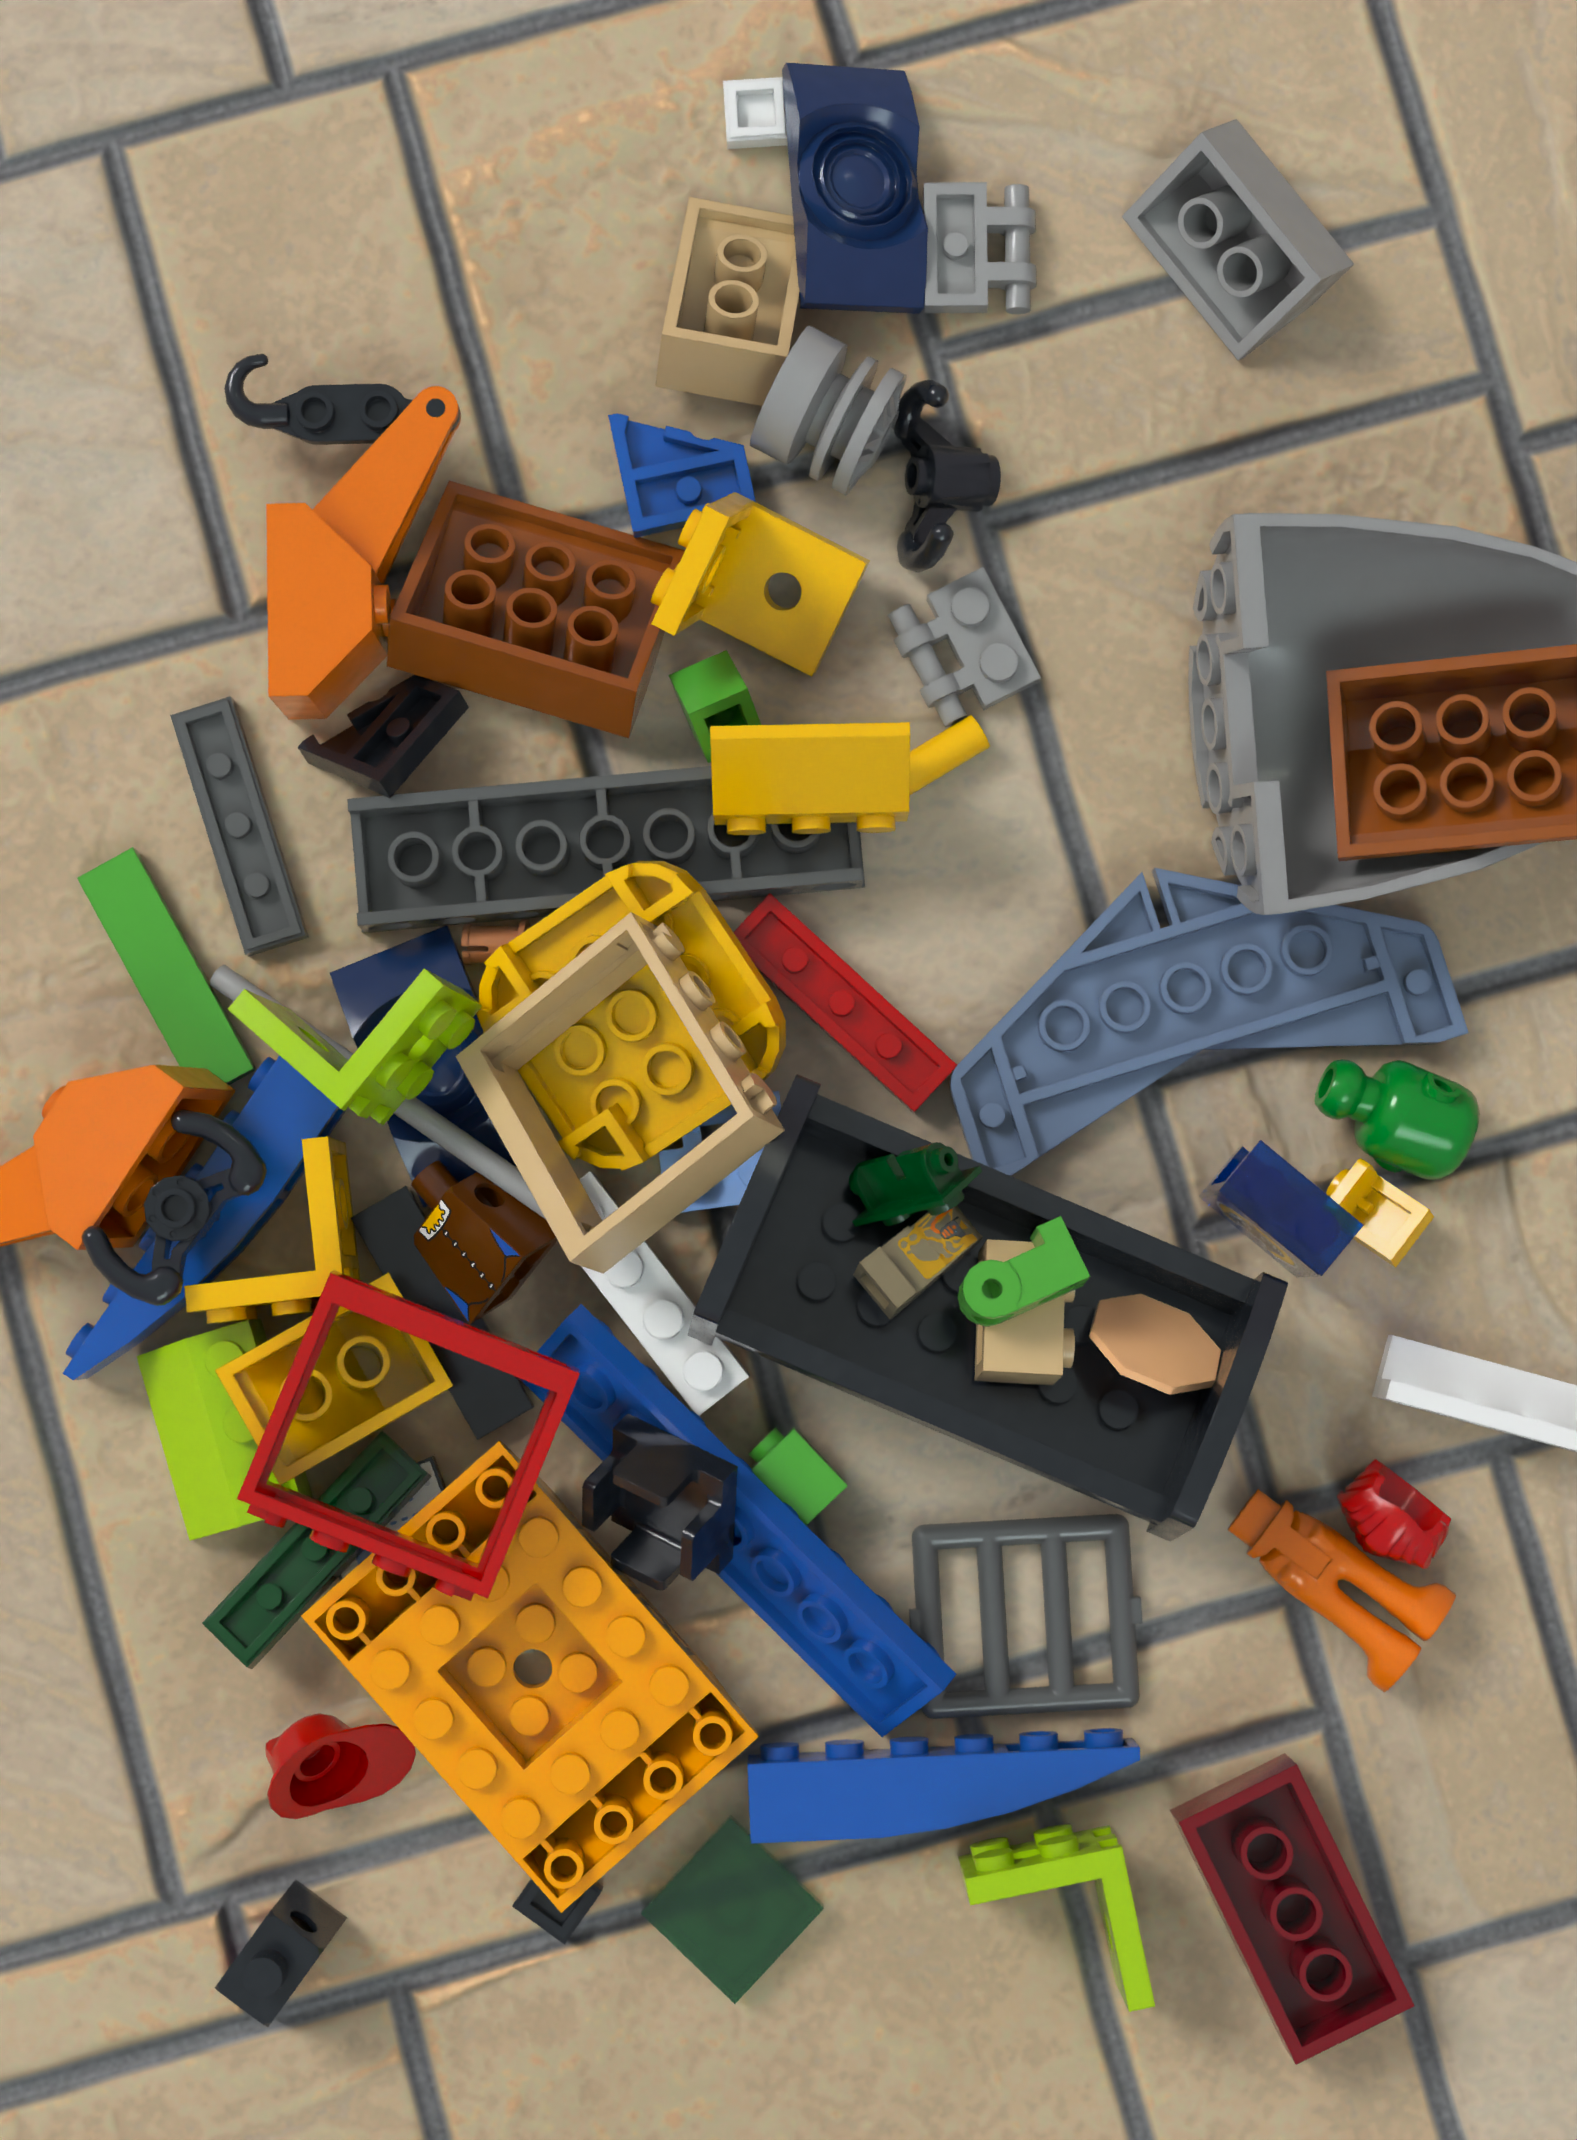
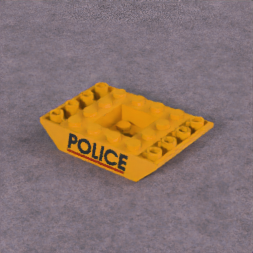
[301,1440,759,1913]

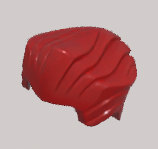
[1336,1459,1451,1569]

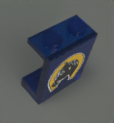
[1199,1140,1364,1278]

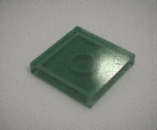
[641,1815,824,2004]

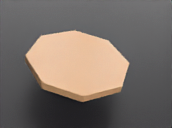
[1089,1294,1221,1395]

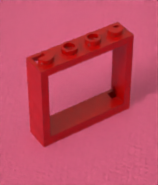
[237,1270,580,1601]

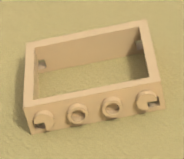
[455,912,785,1274]

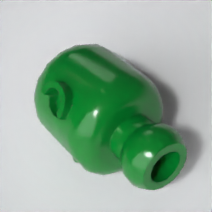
[1314,1059,1480,1180]

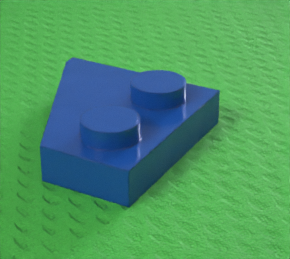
[608,413,756,538]

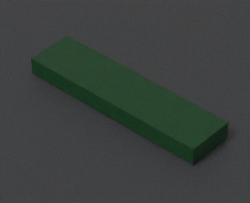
[202,1431,432,1669]

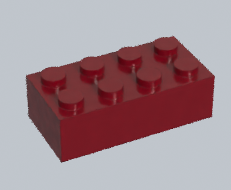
[1170,1753,1415,2065]

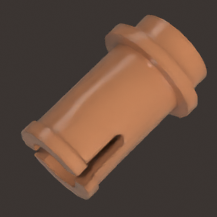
[461,920,532,965]

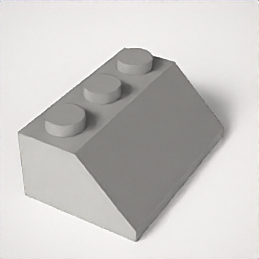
[1122,119,1354,361]

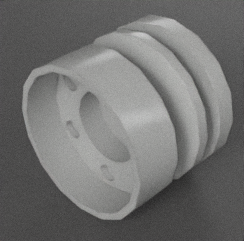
[750,326,907,495]

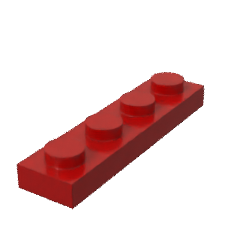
[733,893,957,1114]

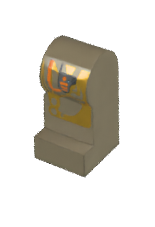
[853,1206,983,1320]

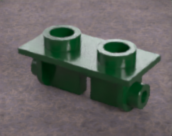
[849,1142,983,1227]

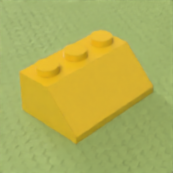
[710,722,910,835]

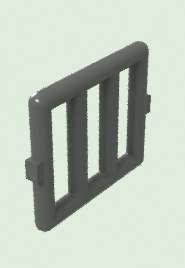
[909,1514,1143,1719]

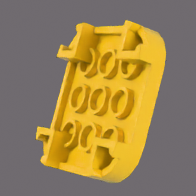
[476,861,786,1171]

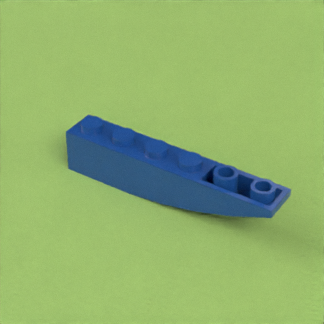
[63,1055,348,1380]
[747,1728,1140,1844]

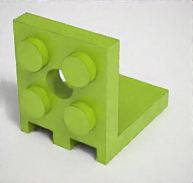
[228,968,482,1125]
[958,1824,1155,2012]

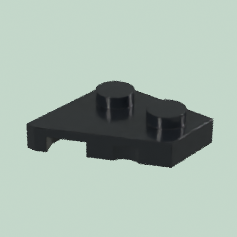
[298,675,469,798]

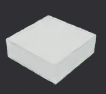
[723,77,788,149]

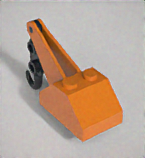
[224,354,461,720]

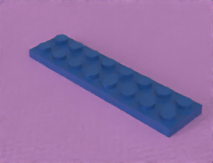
[519,1304,957,1737]

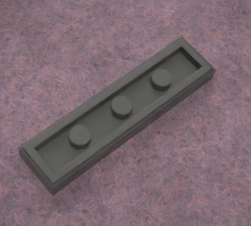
[170,696,309,957]

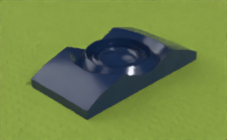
[782,63,928,314]
[330,925,517,1208]

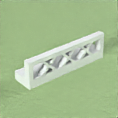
[1372,1335,1577,1452]

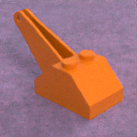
[0,1065,236,1250]

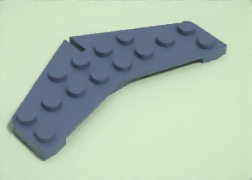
[949,868,1469,1176]

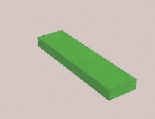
[77,847,257,1085]

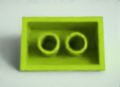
[136,1319,313,1541]

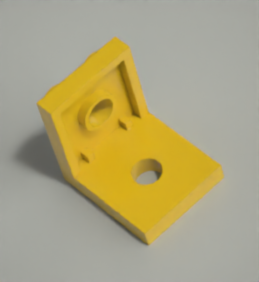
[651,492,870,677]
[184,1136,361,1324]

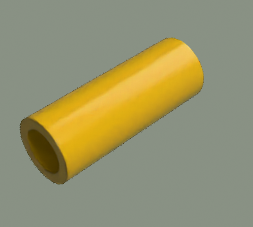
[910,715,990,795]

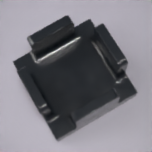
[582,1413,738,1591]

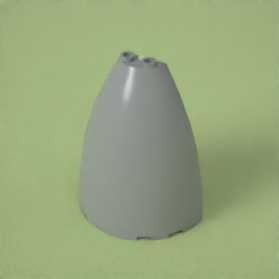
[1188,513,1577,915]

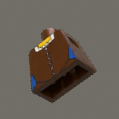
[411,1160,558,1324]

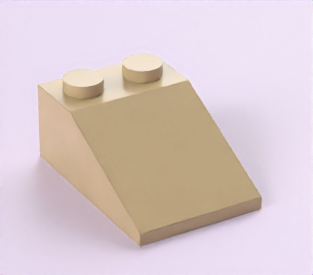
[655,197,800,406]

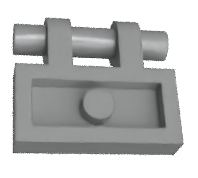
[923,182,1037,314]
[888,567,1041,727]

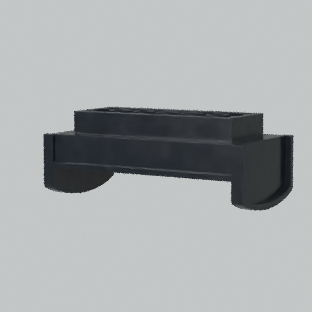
[688,1074,1288,1542]

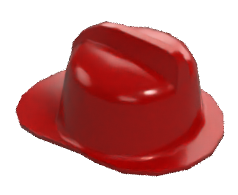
[265,1713,416,1819]

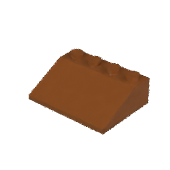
[387,480,685,738]
[1326,644,1577,861]

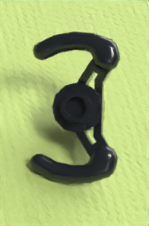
[893,380,1001,572]
[81,1109,267,1306]

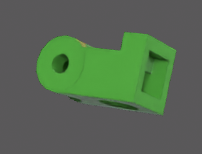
[958,1216,1090,1327]

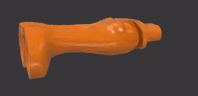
[1227,1489,1456,1692]

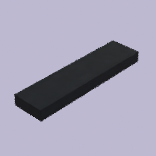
[351,1186,535,1440]

